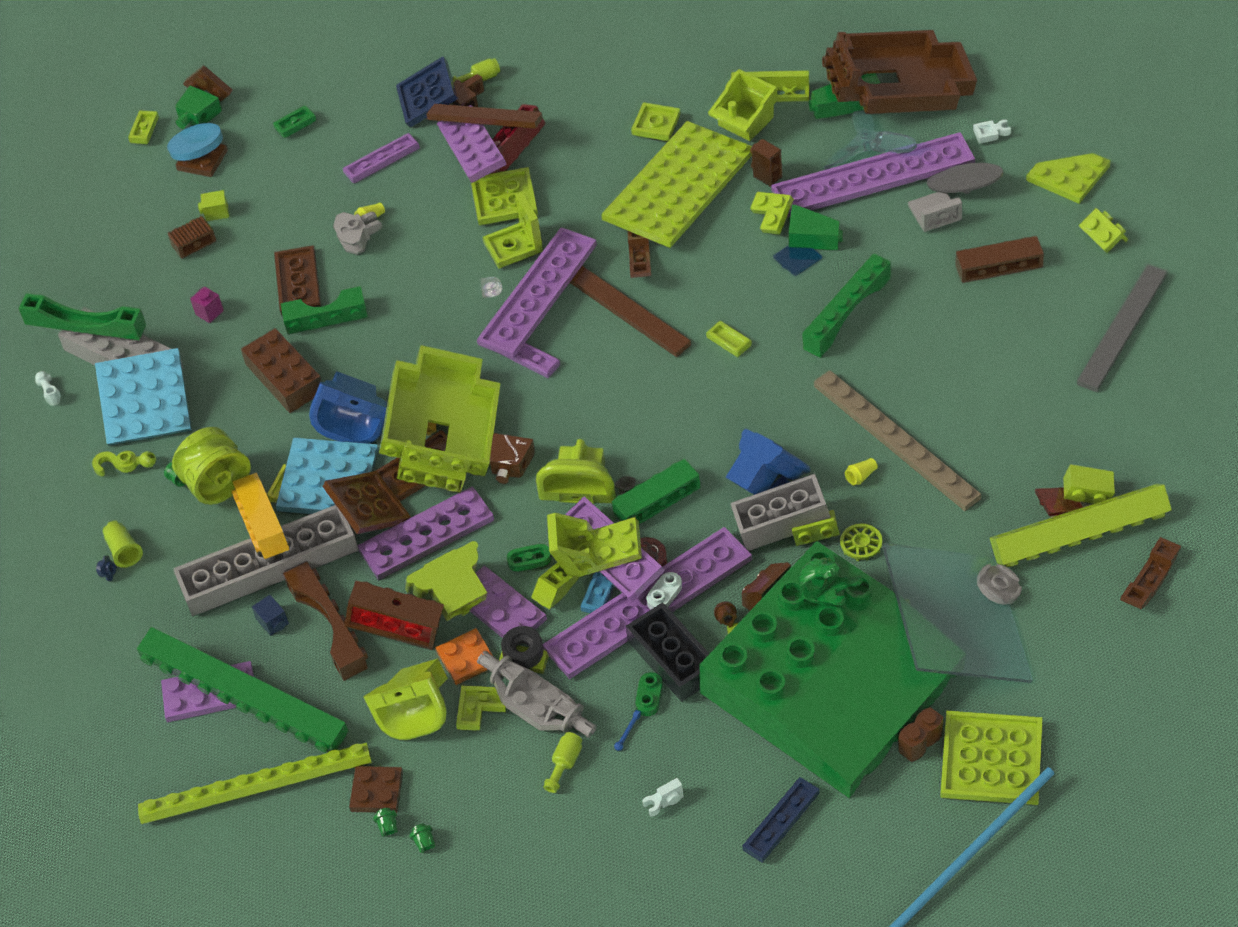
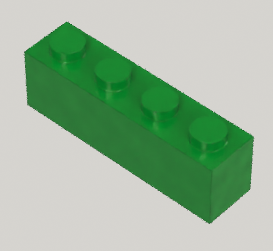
[612,458,701,525]

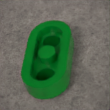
[506,544,551,572]
[635,672,663,717]

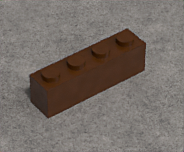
[955,236,1044,283]

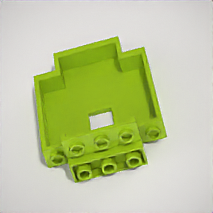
[379,345,500,492]

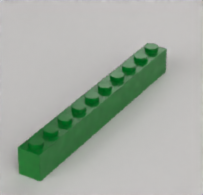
[136,627,349,753]

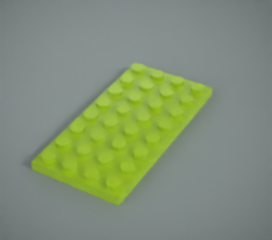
[601,121,752,248]

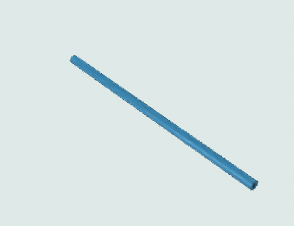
[889,767,1055,927]

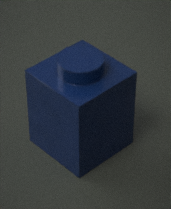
[252,595,289,636]

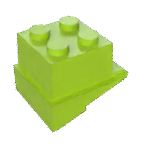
[708,69,777,141]

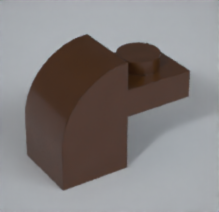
[452,74,484,107]

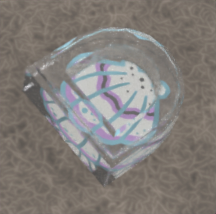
[480,277,502,298]

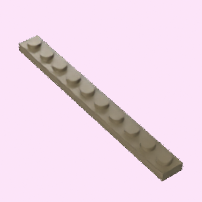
[814,370,981,511]

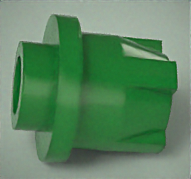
[373,808,398,837]
[409,823,435,853]

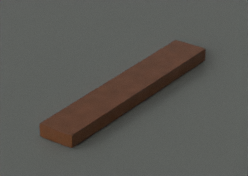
[427,104,543,128]

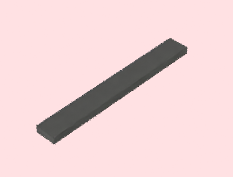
[1077,264,1167,392]

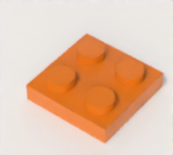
[435,628,493,685]

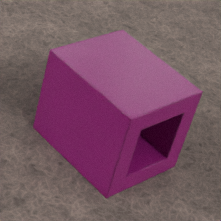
[190,286,224,323]

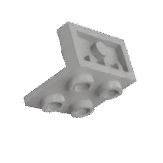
[908,192,962,232]

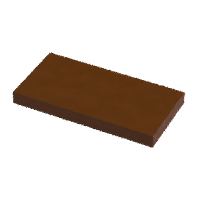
[274,245,321,316]
[376,430,447,502]

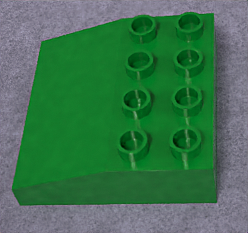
[700,541,965,799]

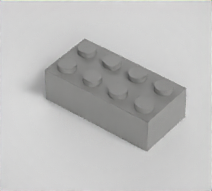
[730,474,831,551]

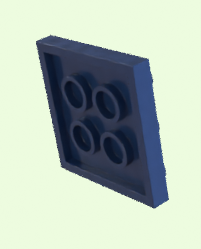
[396,56,458,128]

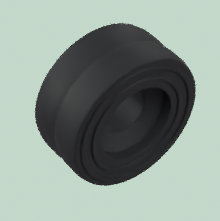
[501,626,544,669]

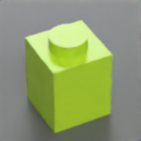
[198,190,229,221]

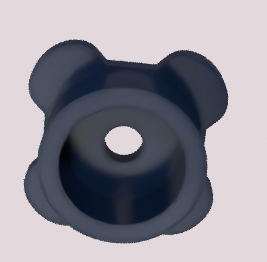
[96,555,117,582]

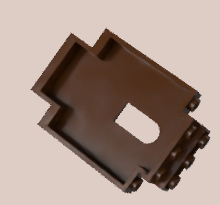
[822,30,977,114]

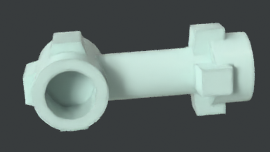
[35,371,61,406]

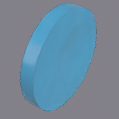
[167,123,223,161]

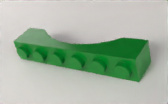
[802,253,891,358]
[18,293,146,341]

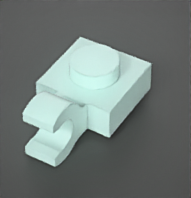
[642,778,684,816]

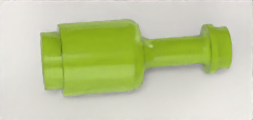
[452,58,501,83]
[543,732,583,793]

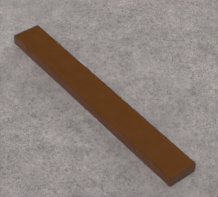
[570,266,691,358]

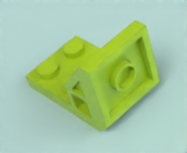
[547,513,642,577]

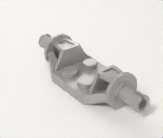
[477,651,597,738]

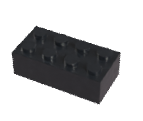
[625,602,709,702]

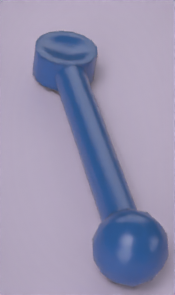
[614,710,641,751]

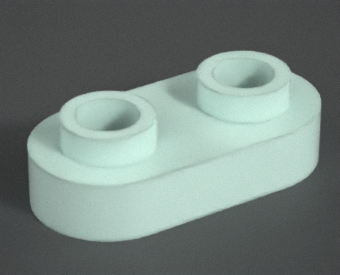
[647,572,682,610]

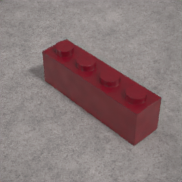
[490,104,546,174]

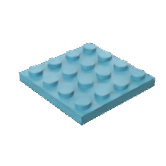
[95,348,192,446]
[276,438,378,514]

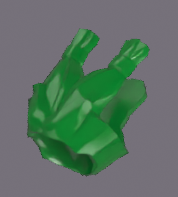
[798,557,863,606]

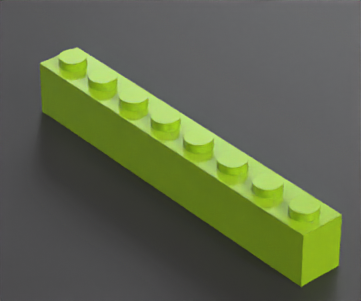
[990,484,1172,567]

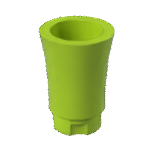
[102,520,143,568]

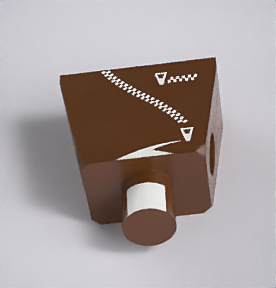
[490,433,535,484]

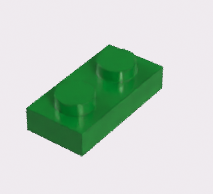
[273,105,317,139]

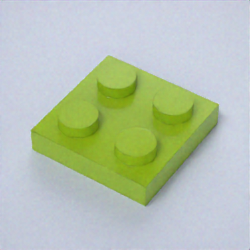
[631,102,681,141]

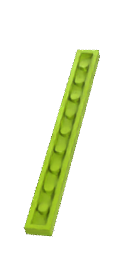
[138,743,372,824]

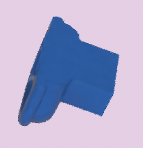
[309,371,387,444]
[726,429,811,495]

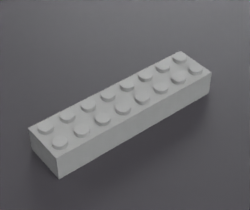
[173,505,359,616]

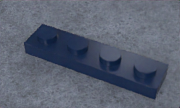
[742,777,819,863]

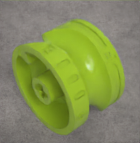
[172,427,251,505]

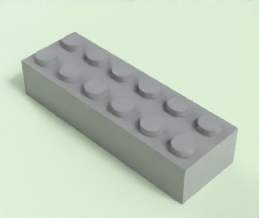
[58,307,184,370]

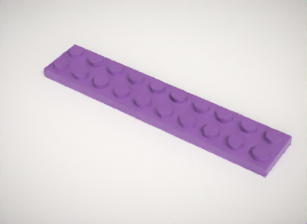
[771,132,975,217]
[543,527,752,680]

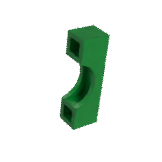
[280,286,368,335]

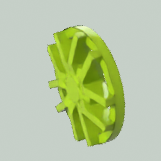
[840,523,882,561]

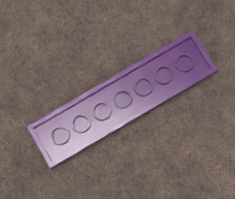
[477,227,597,359]

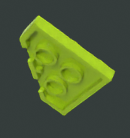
[1026,153,1111,204]

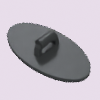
[927,163,1004,194]

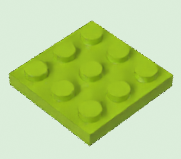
[471,167,538,225]

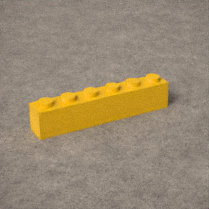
[231,472,290,559]

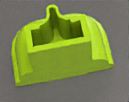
[536,439,616,504]
[405,541,487,621]
[363,658,448,740]

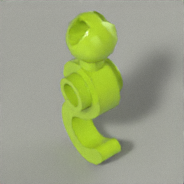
[92,451,156,476]

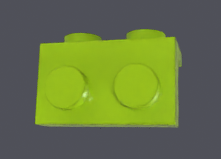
[1078,208,1129,253]
[792,510,840,546]

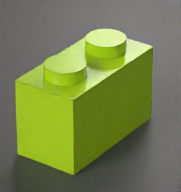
[1063,464,1115,504]

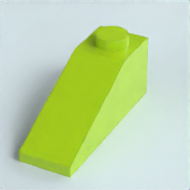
[531,562,579,609]

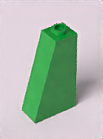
[808,73,880,119]

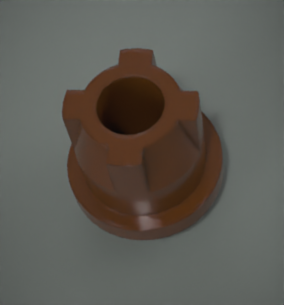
[714,601,737,627]

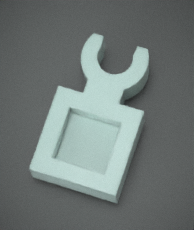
[973,120,1011,144]

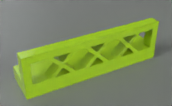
[731,71,810,102]

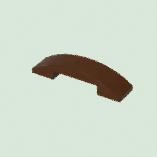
[627,230,651,278]
[1120,537,1181,609]

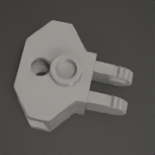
[333,211,382,255]

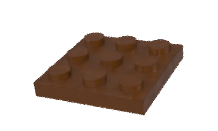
[323,471,411,534]

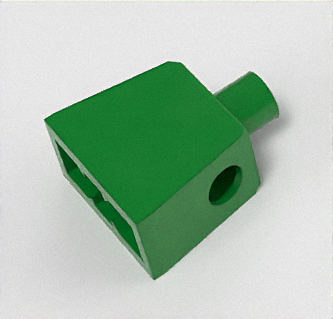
[175,85,222,129]

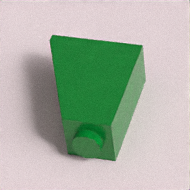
[789,205,843,250]

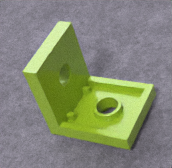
[482,192,543,269]

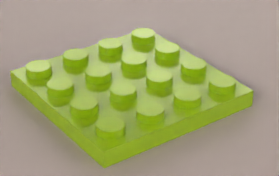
[940,711,1042,805]

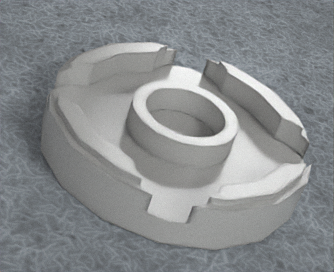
[977,564,1022,605]

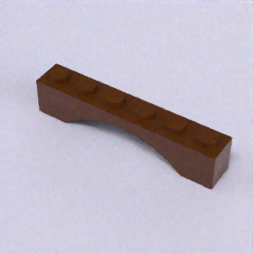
[283,562,368,681]

